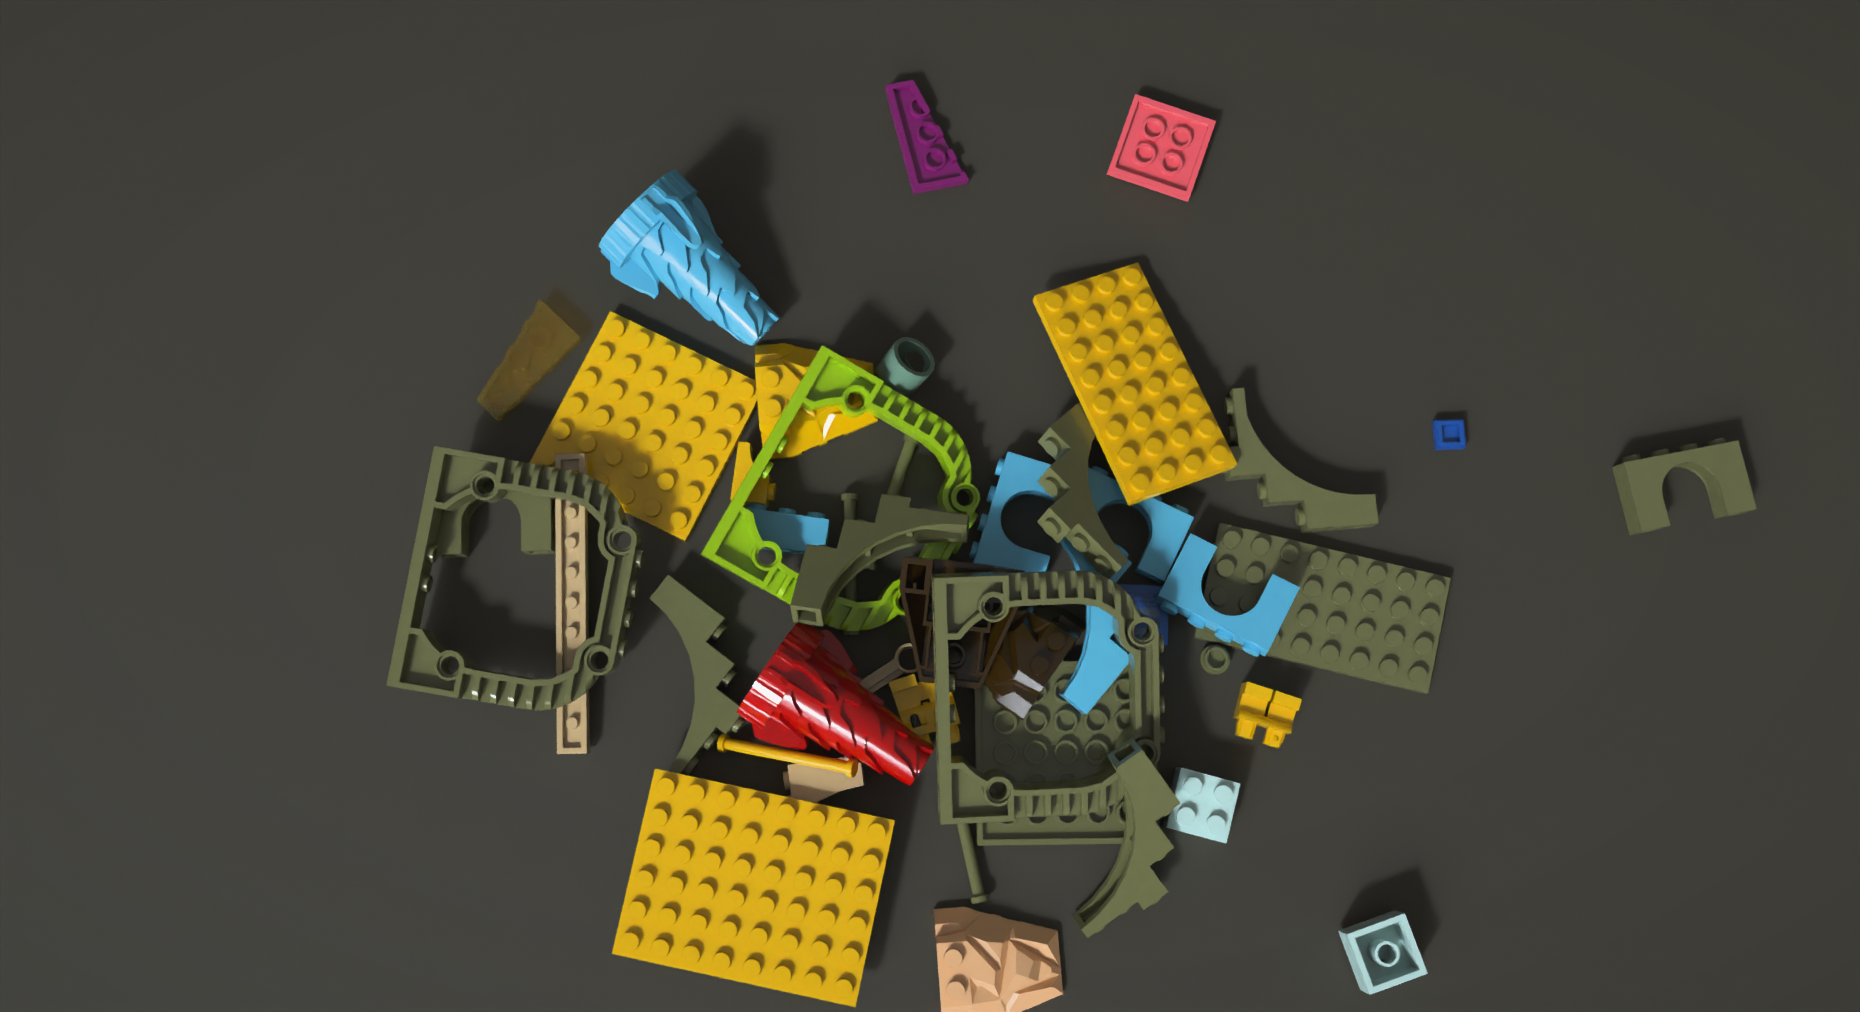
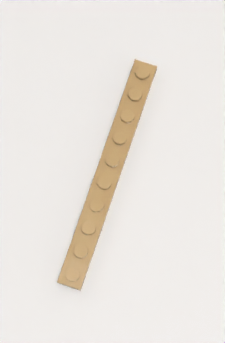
[555,453,590,754]

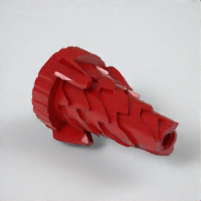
[736,623,935,786]

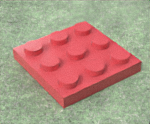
[1107,94,1216,202]

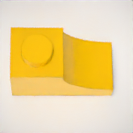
[730,441,776,508]

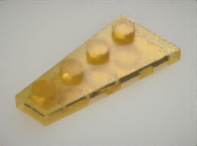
[477,299,583,422]

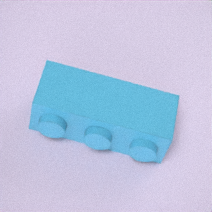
[744,503,831,555]

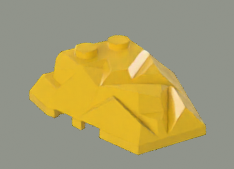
[755,343,878,460]

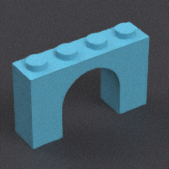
[969,452,1056,572]
[1088,466,1194,584]
[1156,533,1300,657]

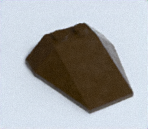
[899,556,1025,689]

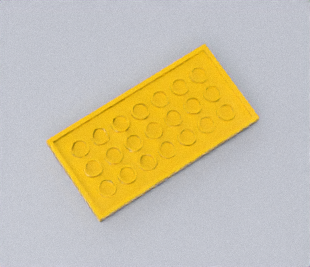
[1033,262,1237,506]

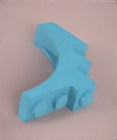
[1059,537,1132,714]

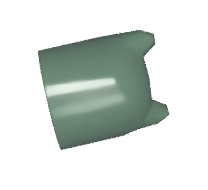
[875,337,935,398]

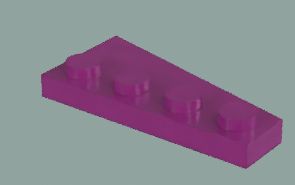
[885,80,969,194]

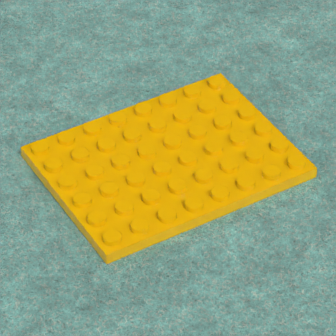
[612,768,895,1007]

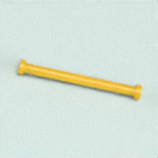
[717,734,858,778]

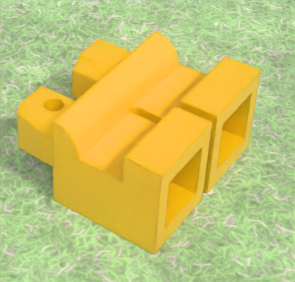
[1233,682,1302,748]

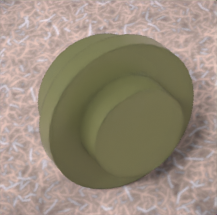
[1200,645,1230,675]

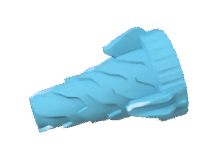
[599,169,780,346]

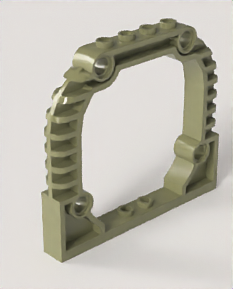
[386,446,645,711]
[931,570,1165,825]

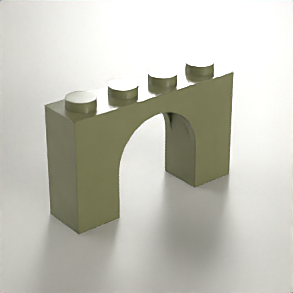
[1612,438,1757,535]
[436,480,556,559]

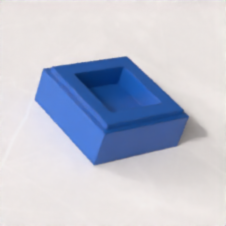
[1432,419,1466,450]

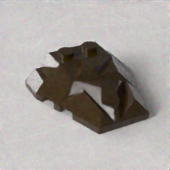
[984,605,1086,721]

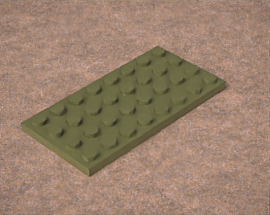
[1193,522,1451,694]

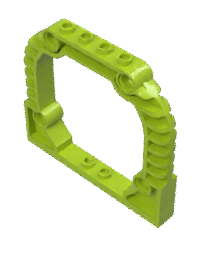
[700,345,980,631]

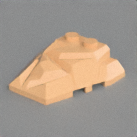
[934,906,1063,1012]

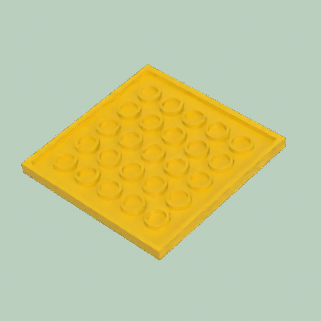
[530,311,758,542]

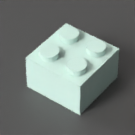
[1162,767,1241,843]
[1338,910,1428,995]

